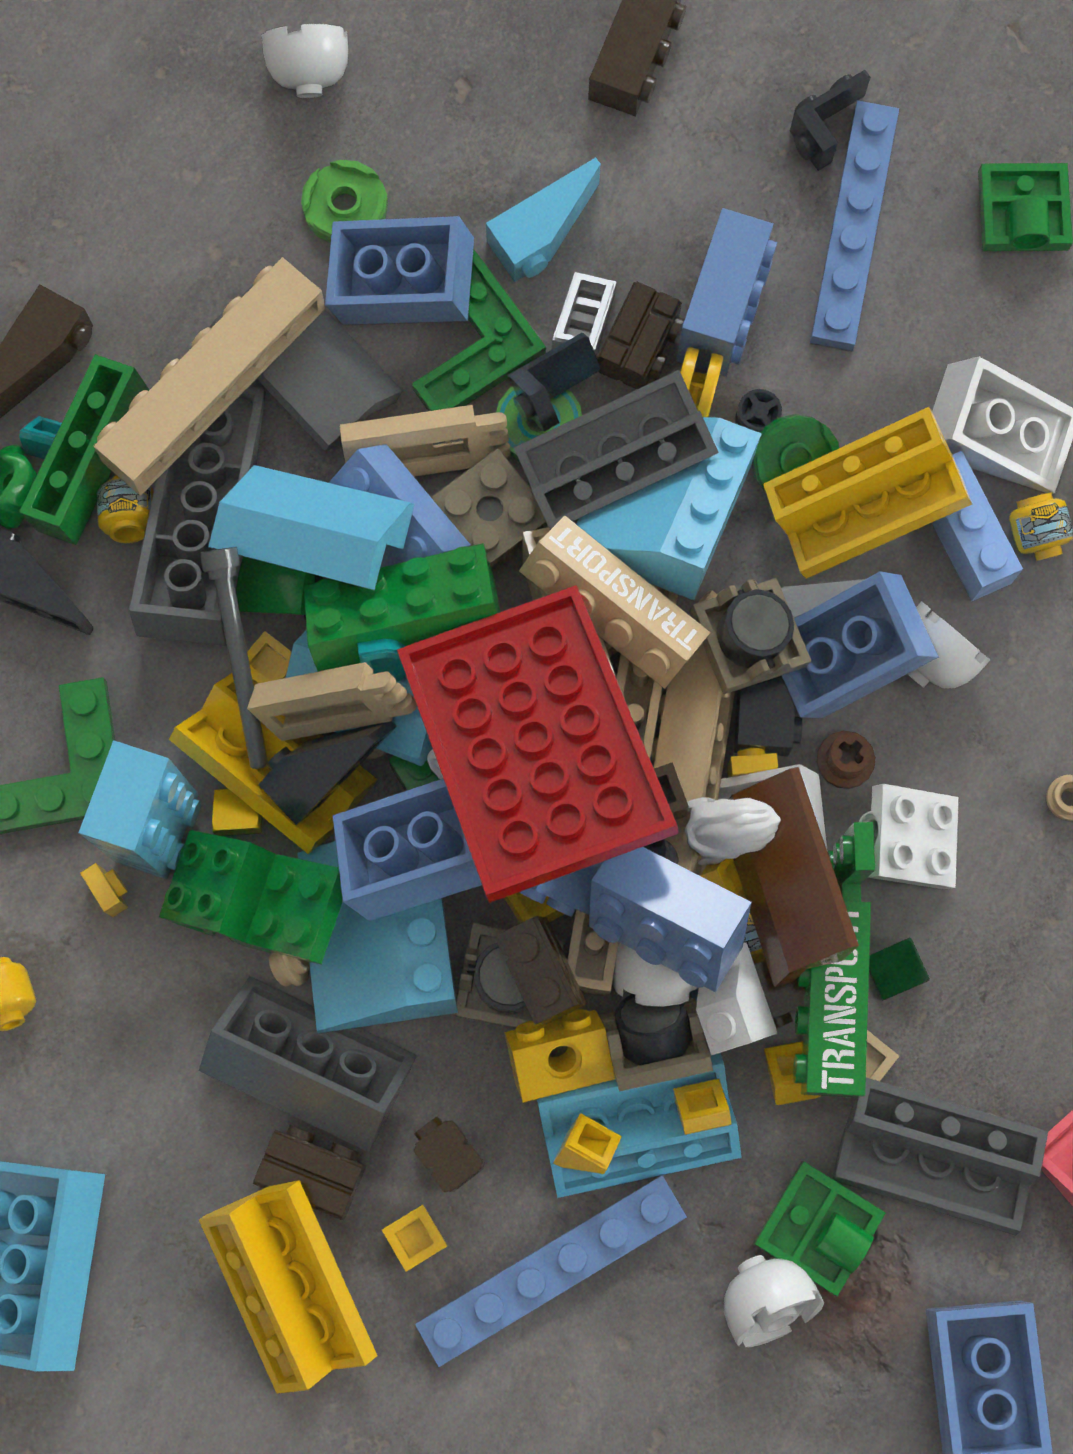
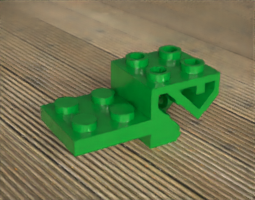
[159,830,343,964]

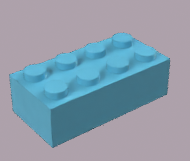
[78,740,201,879]

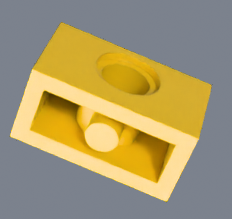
[504,1009,615,1103]

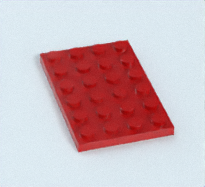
[397,585,679,903]

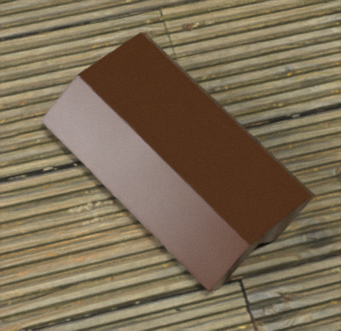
[728,767,859,987]

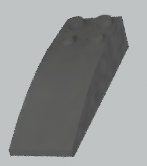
[129,387,266,646]

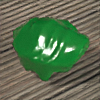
[0,445,37,530]

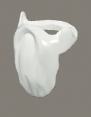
[685,797,781,866]

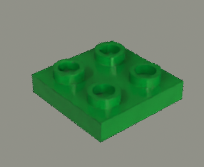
[978,163,1073,251]
[753,1161,886,1297]

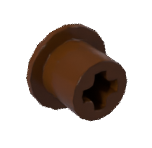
[816,731,876,789]

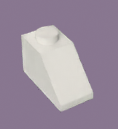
[696,942,778,1056]

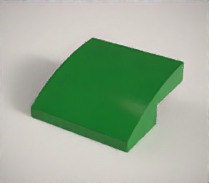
[236,556,315,615]

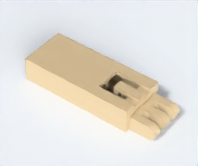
[340,405,511,477]
[247,662,417,741]

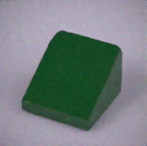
[869,937,930,1001]

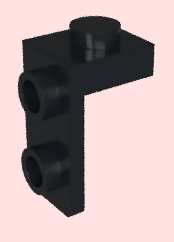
[790,70,871,171]
[508,333,600,432]

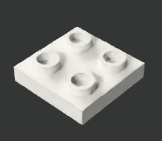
[859,784,958,889]

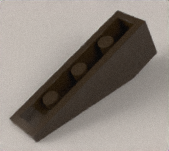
[0,284,93,418]

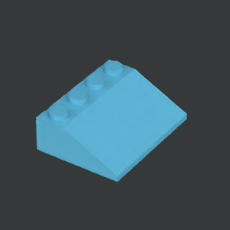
[576,417,762,600]
[297,841,458,1033]
[0,1161,105,1371]

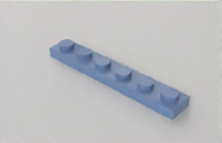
[810,100,899,351]
[415,1175,687,1367]

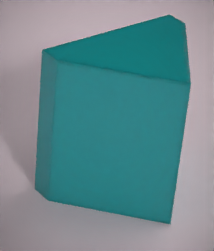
[19,416,62,459]

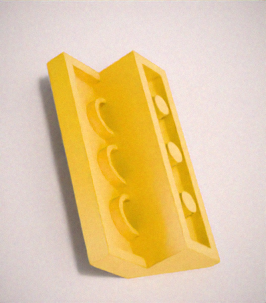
[763,407,972,579]
[168,673,378,854]
[199,1180,378,1394]

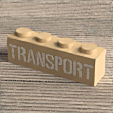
[519,516,711,689]

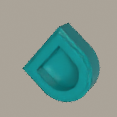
[357,639,406,682]

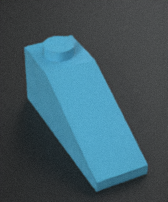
[486,158,601,282]

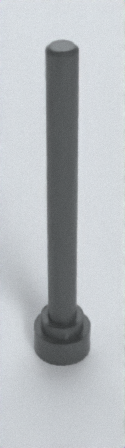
[200,547,268,769]

